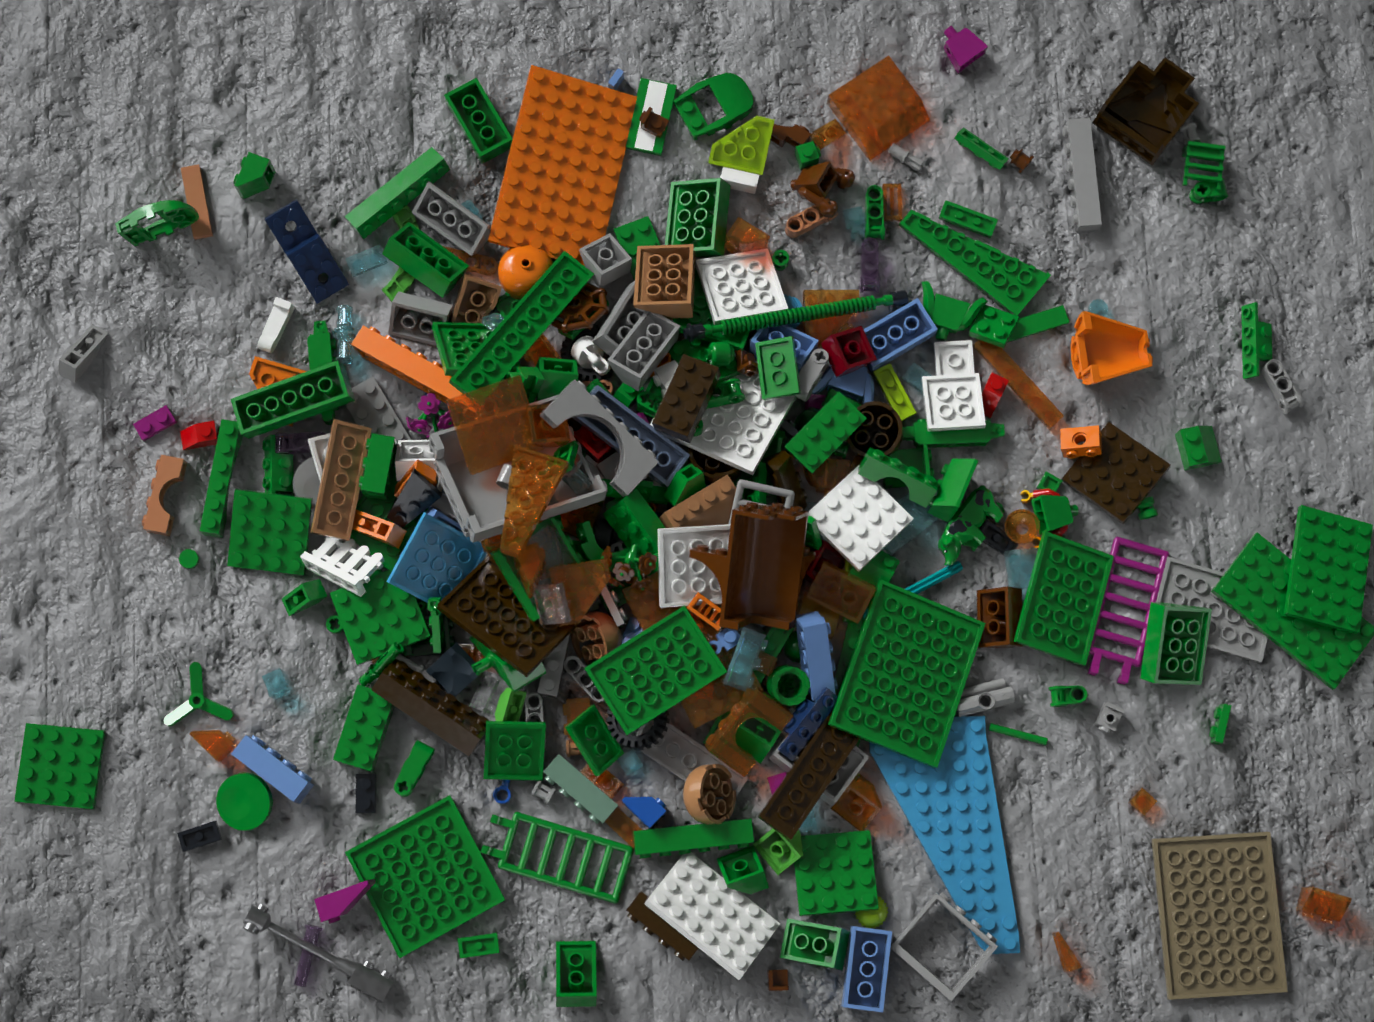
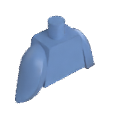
[812,365,874,413]

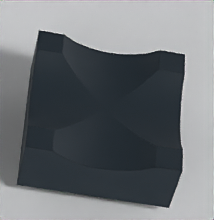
[426,642,479,697]

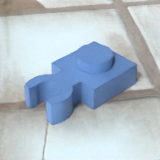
[709,628,743,655]

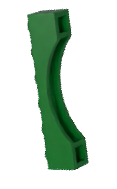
[199,419,243,538]

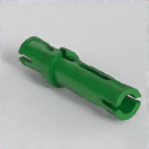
[359,642,404,687]

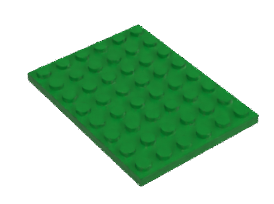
[828,579,986,768]

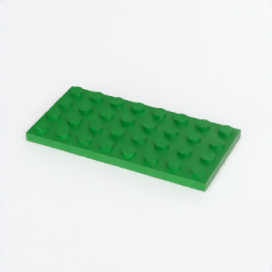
[1211,532,1374,690]

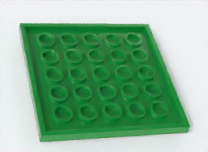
[345,795,506,958]

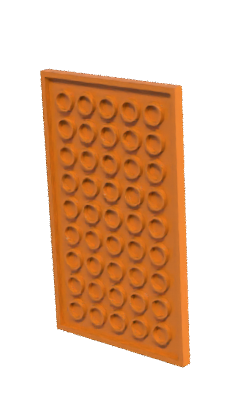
[487,65,637,266]

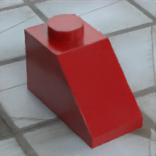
[982,372,1009,419]
[180,420,219,451]

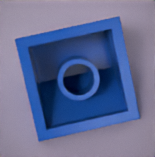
[621,797,666,829]

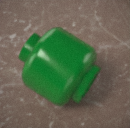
[705,341,734,366]

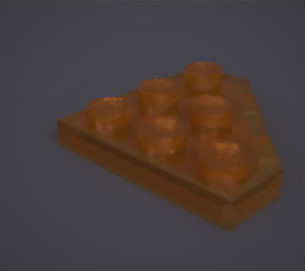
[803,290,859,347]
[549,558,611,626]

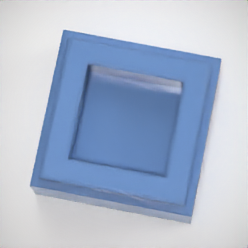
[608,69,625,90]

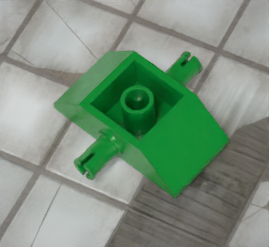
[470,636,546,692]

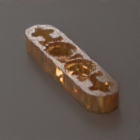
[443,246,498,276]

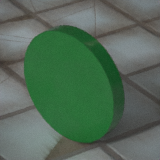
[216,772,273,831]

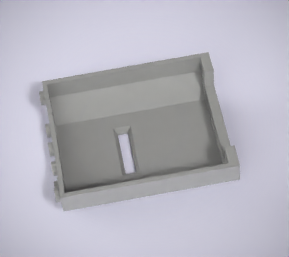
[429,395,608,543]

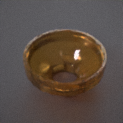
[1005,509,1040,544]

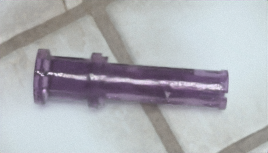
[293,924,323,987]

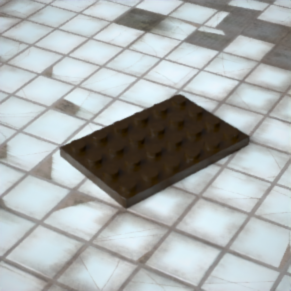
[437,555,578,678]

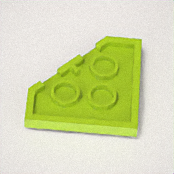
[708,115,775,175]

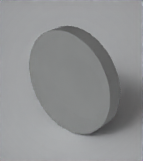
[293,457,320,511]

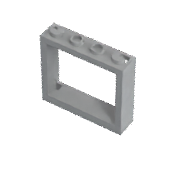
[891,892,998,1001]

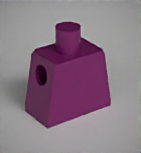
[944,26,988,73]

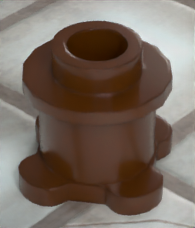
[1010,149,1034,174]

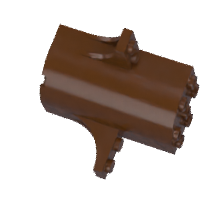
[689,502,816,630]

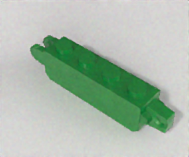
[307,321,339,426]
[902,419,1005,448]

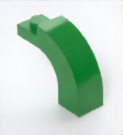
[575,521,631,571]

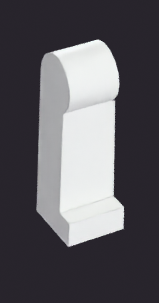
[257,297,295,354]

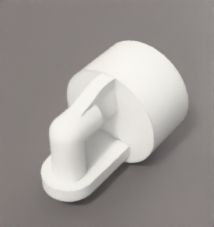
[571,336,610,375]

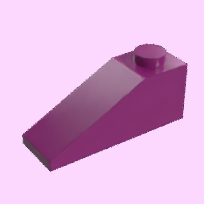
[314,879,376,924]

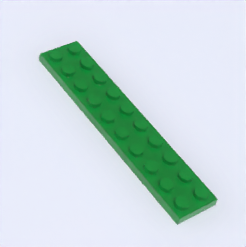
[449,251,594,407]

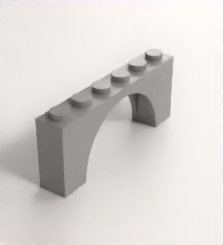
[540,380,659,497]

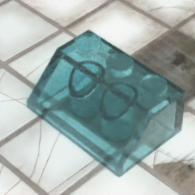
[723,627,768,691]

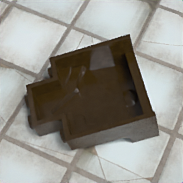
[1092,57,1199,166]

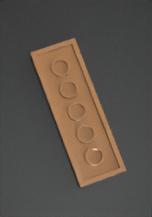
[310,419,372,541]

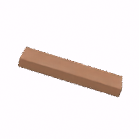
[181,164,213,240]

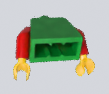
[1020,488,1079,548]

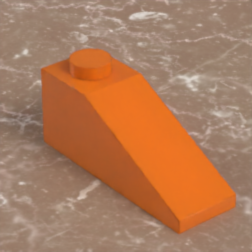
[352,510,407,549]

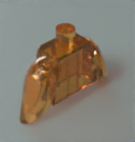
[802,455,863,497]

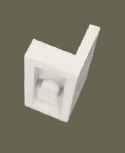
[720,167,759,194]

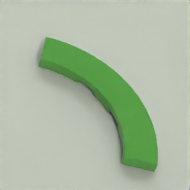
[382,205,419,302]

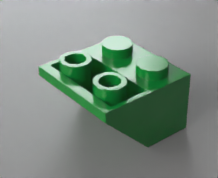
[234,152,276,199]
[536,357,578,401]
[727,710,782,764]

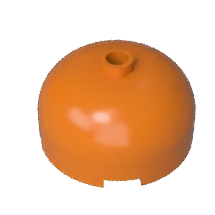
[498,245,553,300]

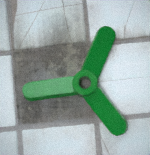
[164,662,234,727]

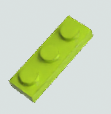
[873,364,916,421]

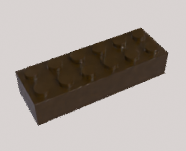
[372,659,488,756]

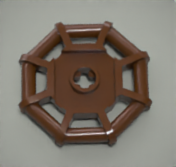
[551,283,609,333]

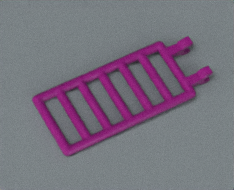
[1087,537,1169,685]

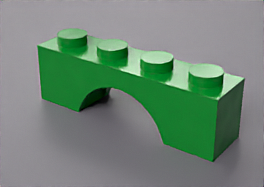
[858,447,938,508]

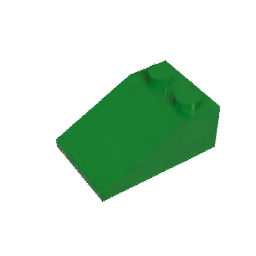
[780,918,850,971]
[556,941,597,1007]

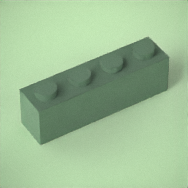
[543,754,618,824]

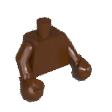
[790,161,855,218]

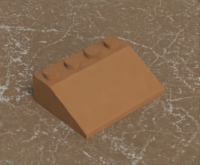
[633,244,696,318]
[659,474,736,528]

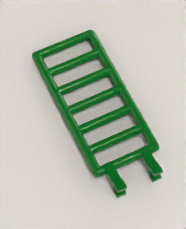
[480,812,634,904]

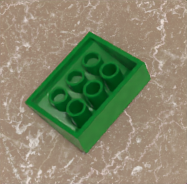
[665,178,731,258]
[1140,602,1212,685]

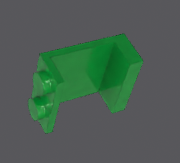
[882,444,934,489]

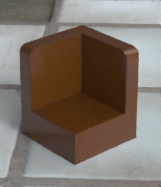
[767,969,789,991]

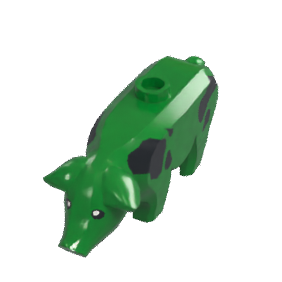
[938,485,1005,566]

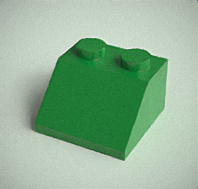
[1175,426,1222,471]
[845,550,900,597]

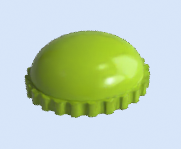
[855,895,888,928]

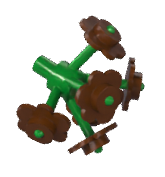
[601,545,657,590]

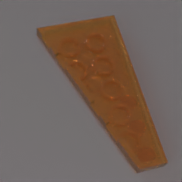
[500,445,569,558]

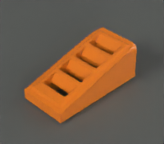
[686,592,721,631]

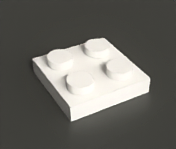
[933,340,975,376]

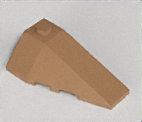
[450,273,502,323]

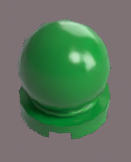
[766,665,810,706]

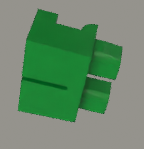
[499,366,545,406]

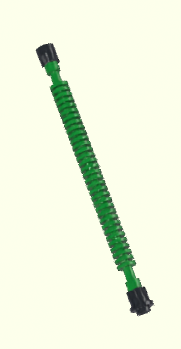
[683,290,908,343]

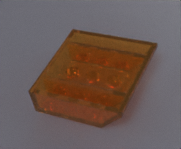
[827,55,930,161]

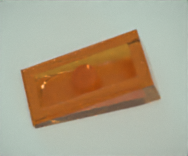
[1052,932,1082,972]

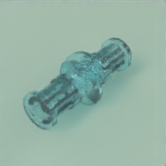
[332,305,356,364]

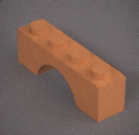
[142,455,187,536]

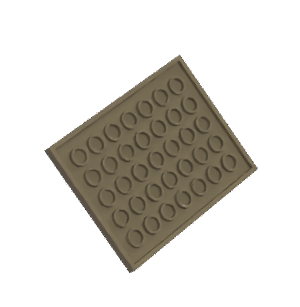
[1151,832,1288,1000]

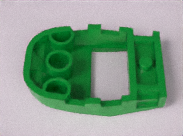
[673,73,754,141]
[115,200,199,247]

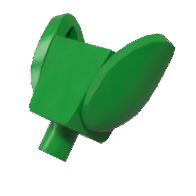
[921,281,989,341]

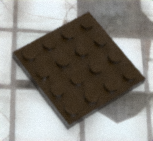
[1062,422,1171,525]

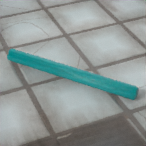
[861,561,963,620]

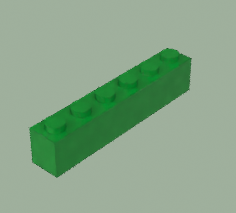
[345,147,450,239]
[632,819,754,859]

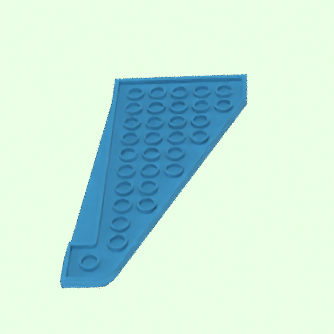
[869,716,1020,954]

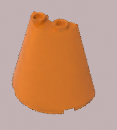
[1071,311,1153,385]

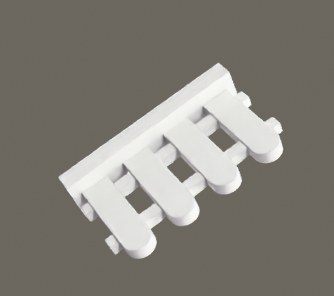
[300,536,384,597]

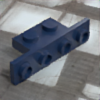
[778,687,838,761]

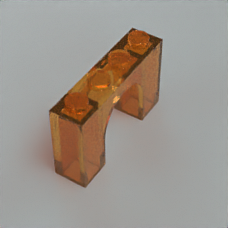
[705,684,793,777]

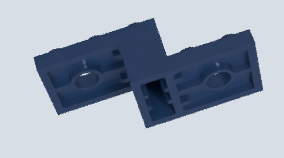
[264,199,349,304]

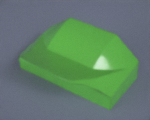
[495,687,527,722]

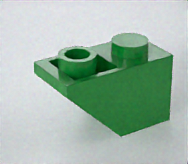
[664,463,706,506]

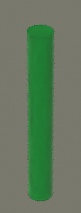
[989,723,1048,746]

